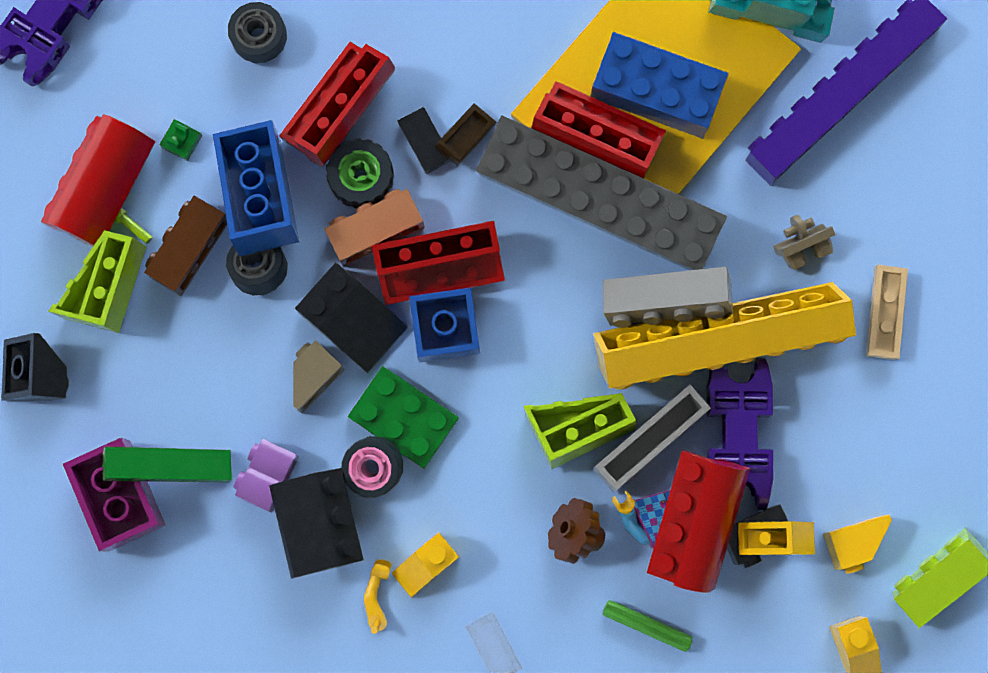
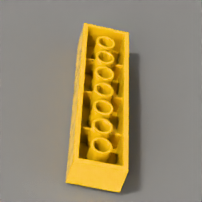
[593,282,856,389]

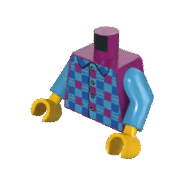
[612,490,670,548]

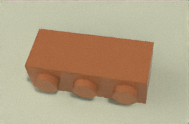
[324,189,425,267]

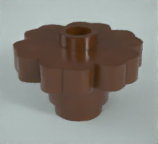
[548,498,606,564]

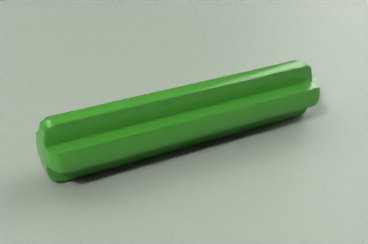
[602,600,693,652]

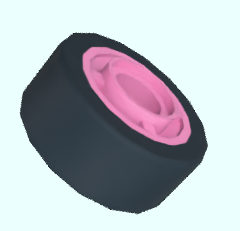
[341,436,403,498]

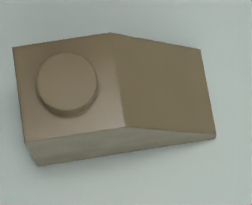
[293,340,345,413]

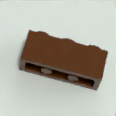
[144,195,227,296]

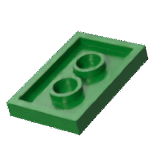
[347,366,459,469]

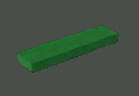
[103,447,232,483]

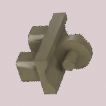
[773,215,835,270]

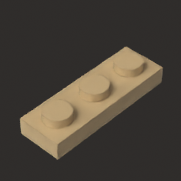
[866,265,908,360]

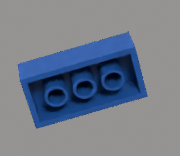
[590,32,728,139]
[213,120,299,256]

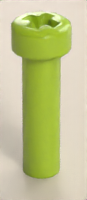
[115,208,153,244]

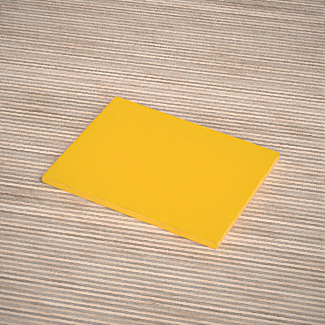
[511,0,802,194]

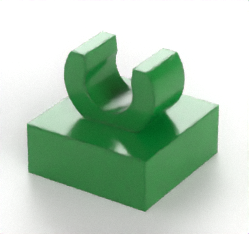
[159,119,202,161]

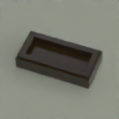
[435,103,497,167]

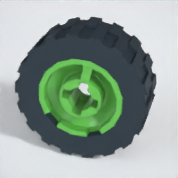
[326,138,394,209]

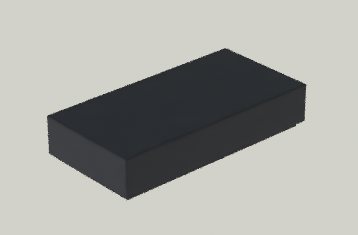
[397,107,451,174]

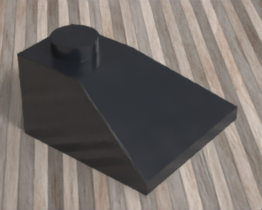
[1,333,69,401]

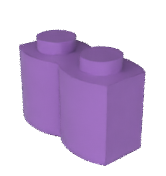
[233,439,299,513]

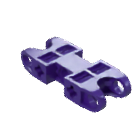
[0,0,103,86]
[706,358,774,510]

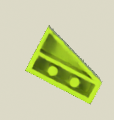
[48,230,146,333]
[523,393,636,469]
[893,527,988,629]

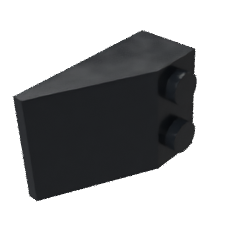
[295,262,408,373]

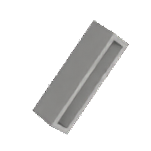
[603,267,733,328]
[593,385,711,492]

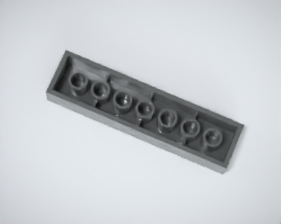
[476,115,727,270]

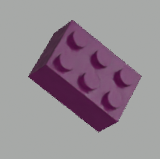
[63,437,166,552]

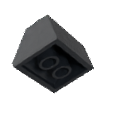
[269,468,364,579]

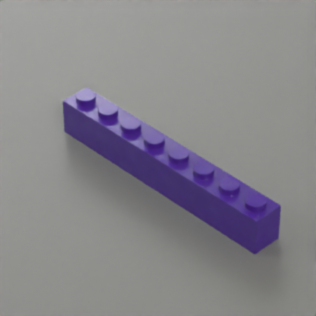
[745,0,948,186]

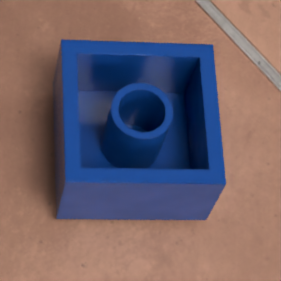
[409,288,480,363]

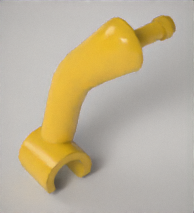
[363,559,392,634]

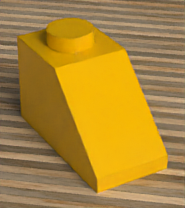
[823,514,892,574]
[738,521,815,555]
[392,532,460,597]
[829,616,882,673]

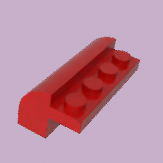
[279,42,395,166]
[531,81,666,179]
[40,114,156,246]
[371,220,505,305]
[646,450,751,593]

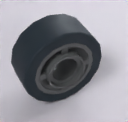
[228,2,287,63]
[226,246,288,296]

